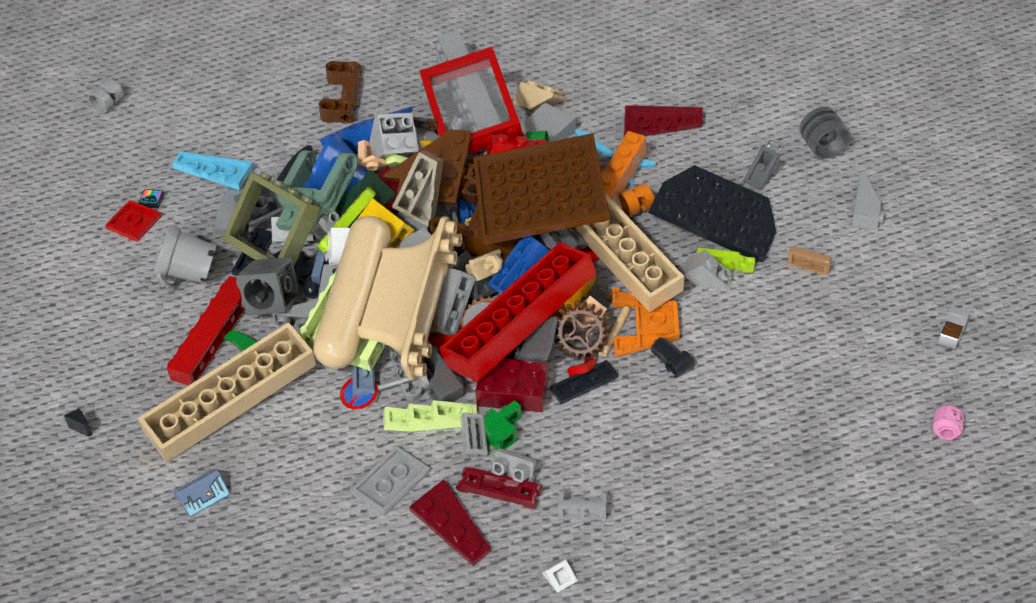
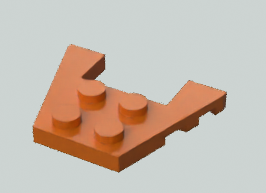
[612,288,679,357]

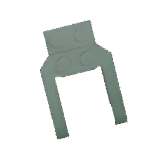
[276,151,358,232]

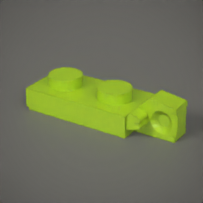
[697,248,755,273]

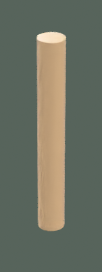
[599,306,631,357]

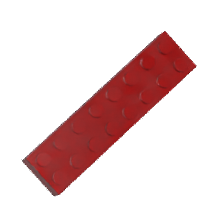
[439,242,596,383]

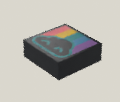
[138,189,164,209]

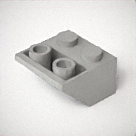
[370,113,419,159]

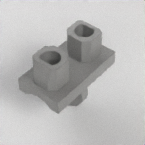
[492,448,537,483]

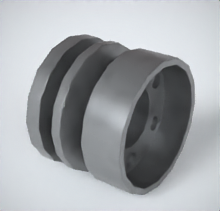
[799,107,851,160]

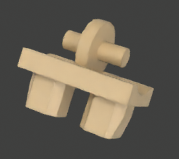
[465,249,503,281]

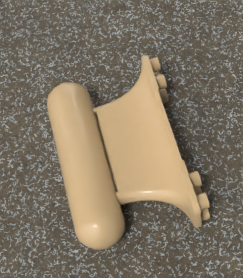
[314,215,462,381]

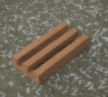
[787,246,832,276]

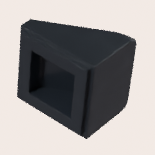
[64,408,92,437]

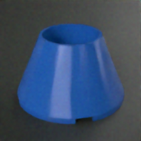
[304,132,369,209]

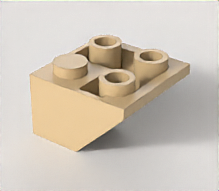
[513,80,567,111]

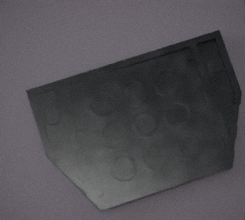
[648,165,776,263]

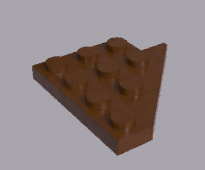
[383,129,472,207]

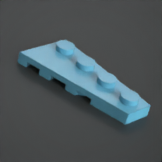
[172,151,253,190]

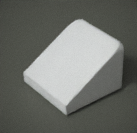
[542,559,578,593]

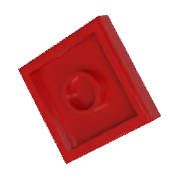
[105,200,162,242]

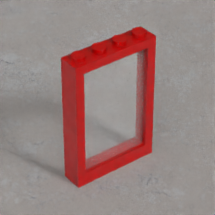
[419,46,524,155]

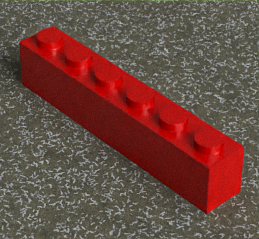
[166,276,245,385]

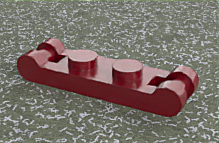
[456,467,543,510]

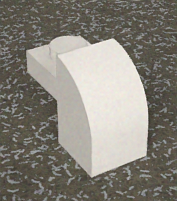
[325,228,350,266]

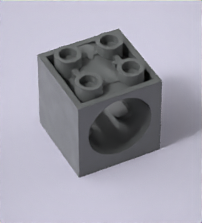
[236,257,301,316]

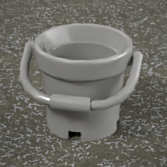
[154,224,217,289]

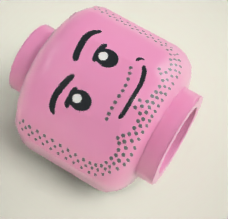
[933,405,964,440]

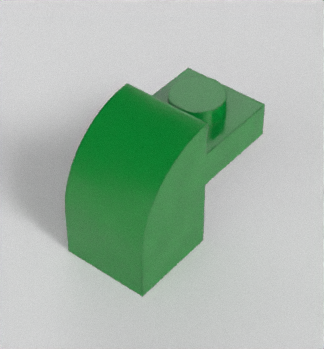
[484,400,521,450]

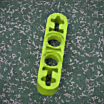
[316,186,376,253]

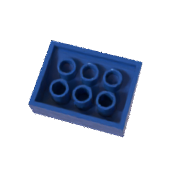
[320,106,413,154]

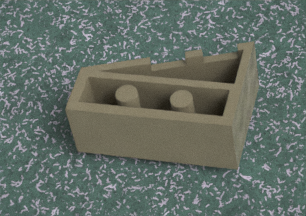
[392,150,443,227]

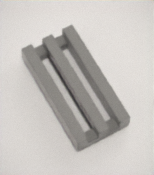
[460,413,488,457]

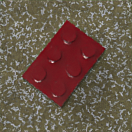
[475,358,549,412]

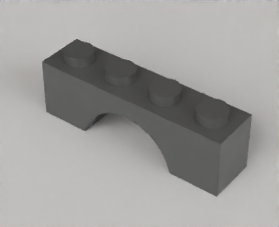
[396,339,464,402]

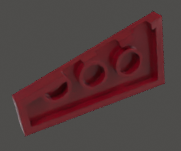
[624,105,703,136]
[409,479,491,567]

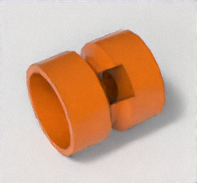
[618,183,654,217]

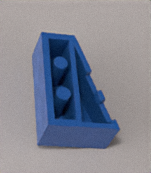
[487,236,550,294]

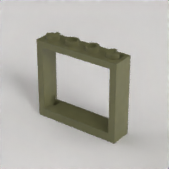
[222,171,320,266]

